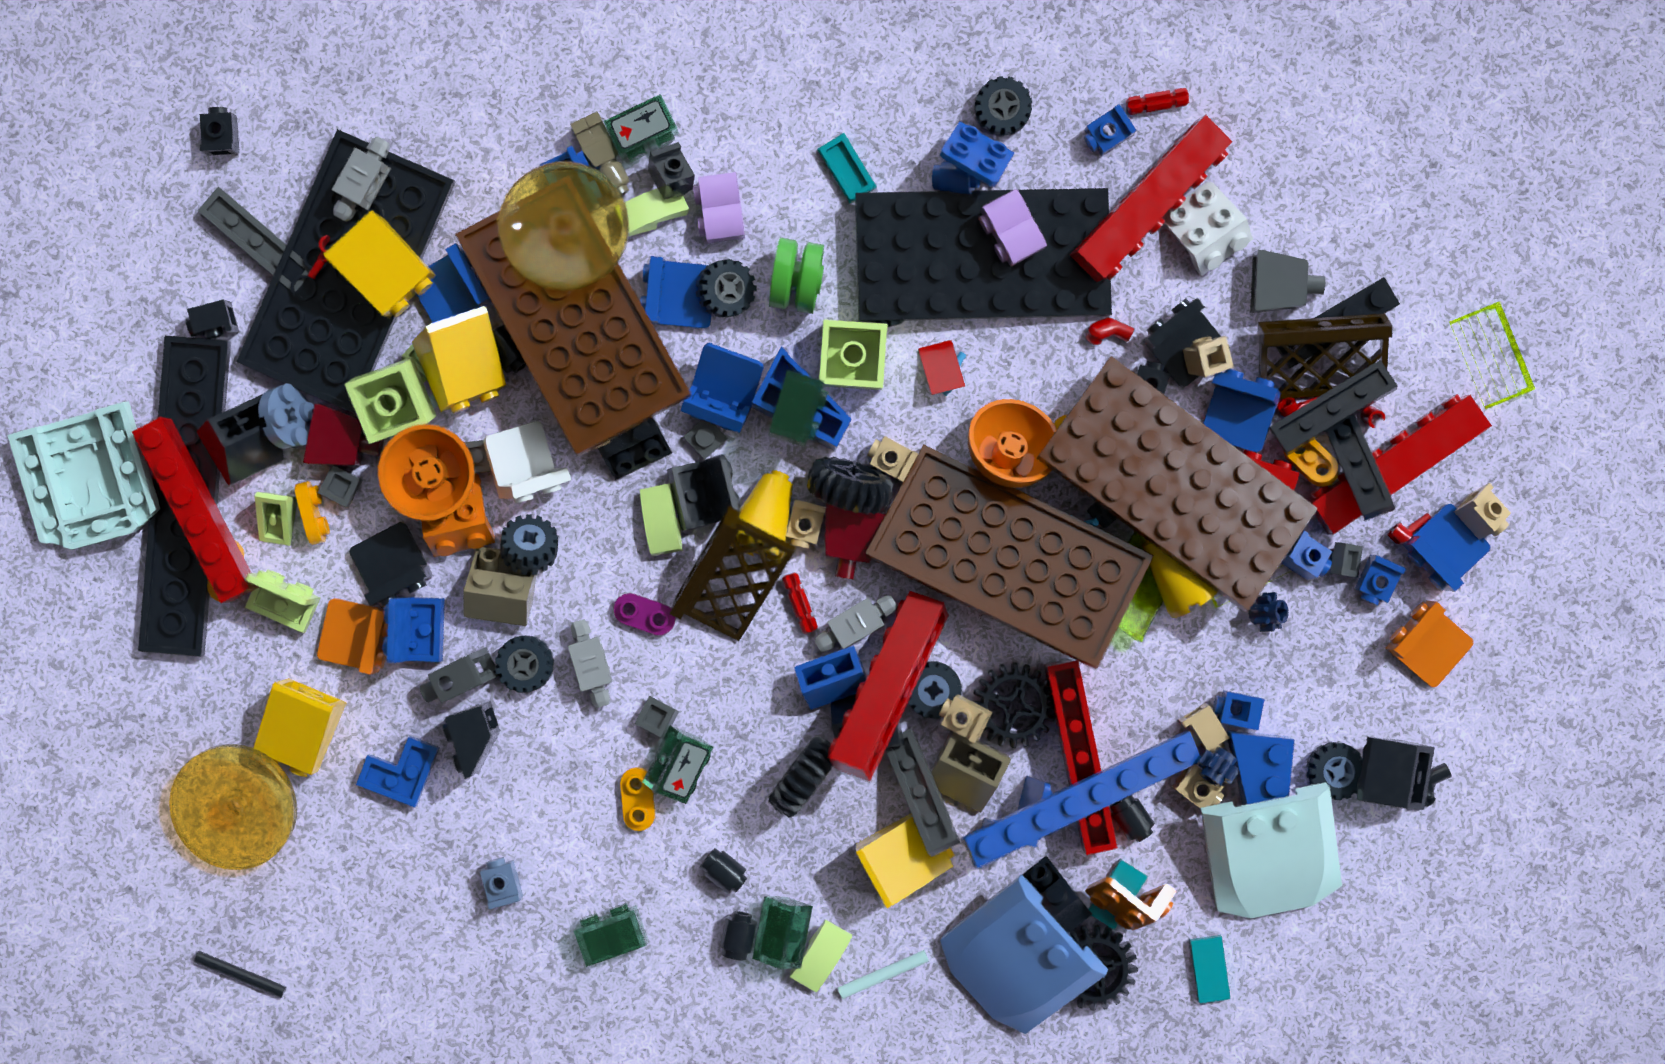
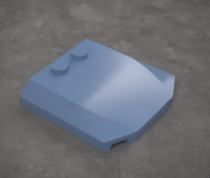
[940,874,1108,1034]

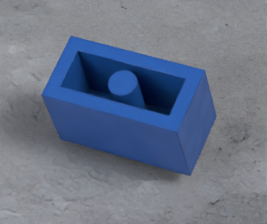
[794,645,867,710]

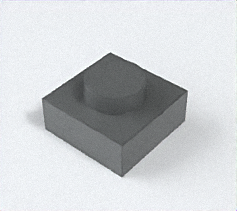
[683,420,728,460]
[318,465,363,508]
[1330,542,1363,578]
[634,696,679,739]

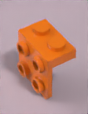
[421,473,495,557]
[317,598,388,675]
[1386,600,1474,687]
[1085,877,1177,931]

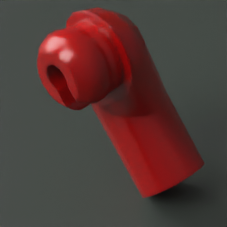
[1086,317,1135,345]

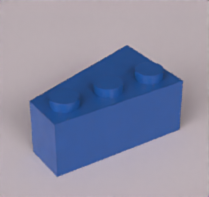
[751,346,852,451]
[1225,730,1295,806]

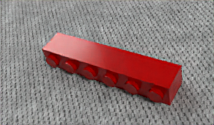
[1070,115,1233,282]
[1309,394,1492,535]
[132,417,259,603]
[829,591,949,783]
[1044,658,1118,855]

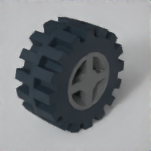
[975,76,1032,137]
[696,259,757,317]
[495,635,554,693]

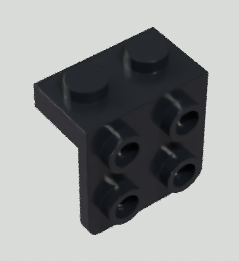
[1143,297,1230,387]
[667,454,741,531]
[349,522,433,609]

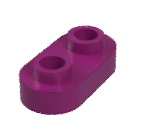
[614,593,676,635]

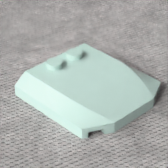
[7,401,161,549]
[1200,783,1342,918]

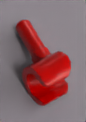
[308,235,330,279]
[1277,396,1320,417]
[1360,406,1385,428]
[1387,513,1431,544]

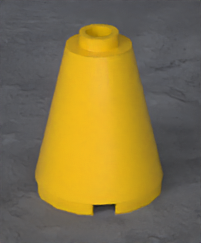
[731,470,793,561]
[1142,538,1218,618]

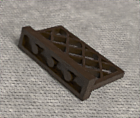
[1257,314,1393,399]
[669,506,796,641]

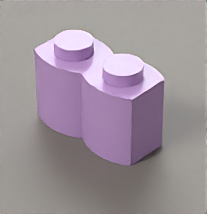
[693,172,745,243]
[979,189,1047,267]

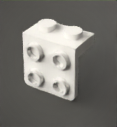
[1162,182,1253,276]
[483,421,571,503]

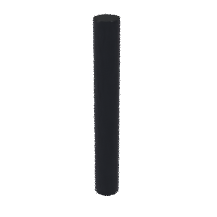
[194,951,287,999]

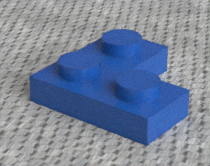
[356,736,440,807]

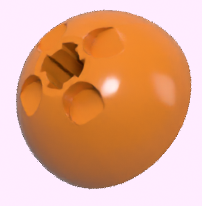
[968,399,1057,488]
[378,424,475,520]

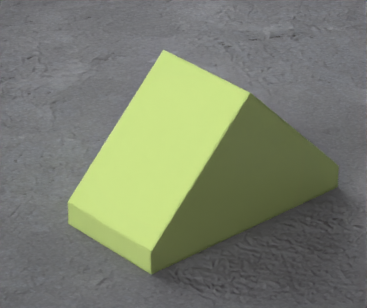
[255,492,297,546]

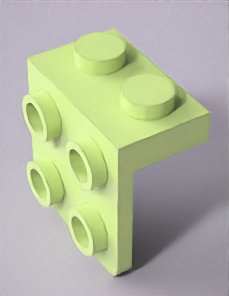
[245,569,320,633]

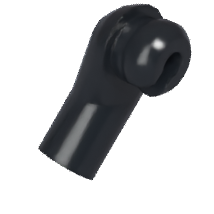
[1425,763,1452,807]

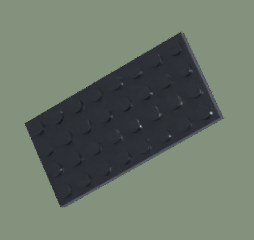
[236,129,456,413]
[855,188,1112,322]

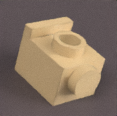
[1182,336,1234,377]
[867,436,918,482]
[1454,483,1511,540]
[786,499,826,549]
[939,695,993,743]
[1178,703,1229,753]
[1172,764,1224,808]

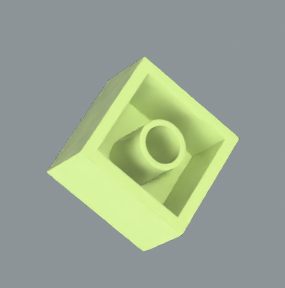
[819,320,887,390]
[345,357,436,444]

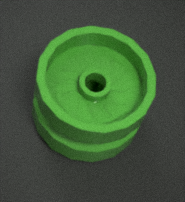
[769,237,824,314]

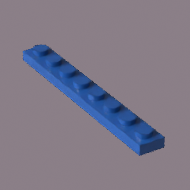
[961,731,1201,868]

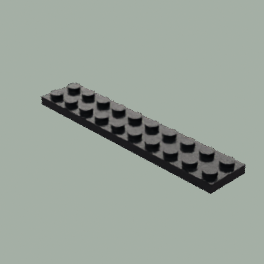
[138,335,231,657]

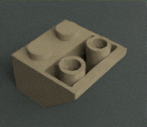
[463,547,537,626]
[931,730,1011,813]

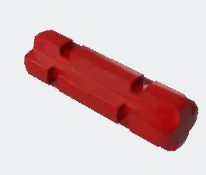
[1126,88,1189,115]
[782,572,818,634]

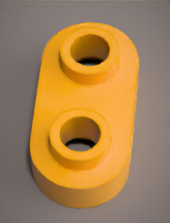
[1284,439,1338,487]
[295,481,330,545]
[620,767,656,831]

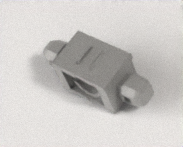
[332,136,391,222]
[815,596,898,652]
[568,619,613,708]

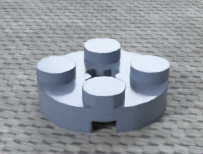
[259,383,314,449]

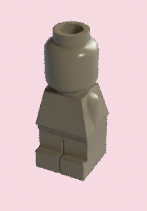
[570,111,629,199]

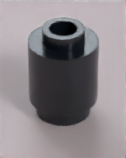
[492,325,527,373]
[1110,795,1155,842]
[699,848,747,894]
[720,911,757,961]

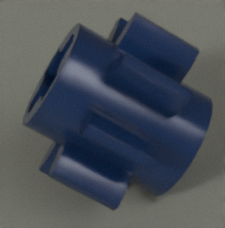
[1248,592,1289,632]
[1198,747,1239,787]

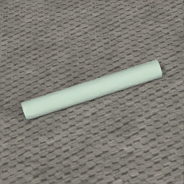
[838,950,929,999]

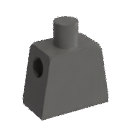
[1250,250,1325,313]
[420,647,499,703]

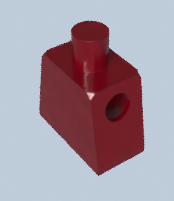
[303,403,384,466]
[825,504,886,580]

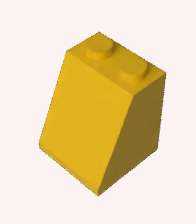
[324,211,436,318]
[412,306,506,413]
[252,678,347,777]
[855,813,955,909]

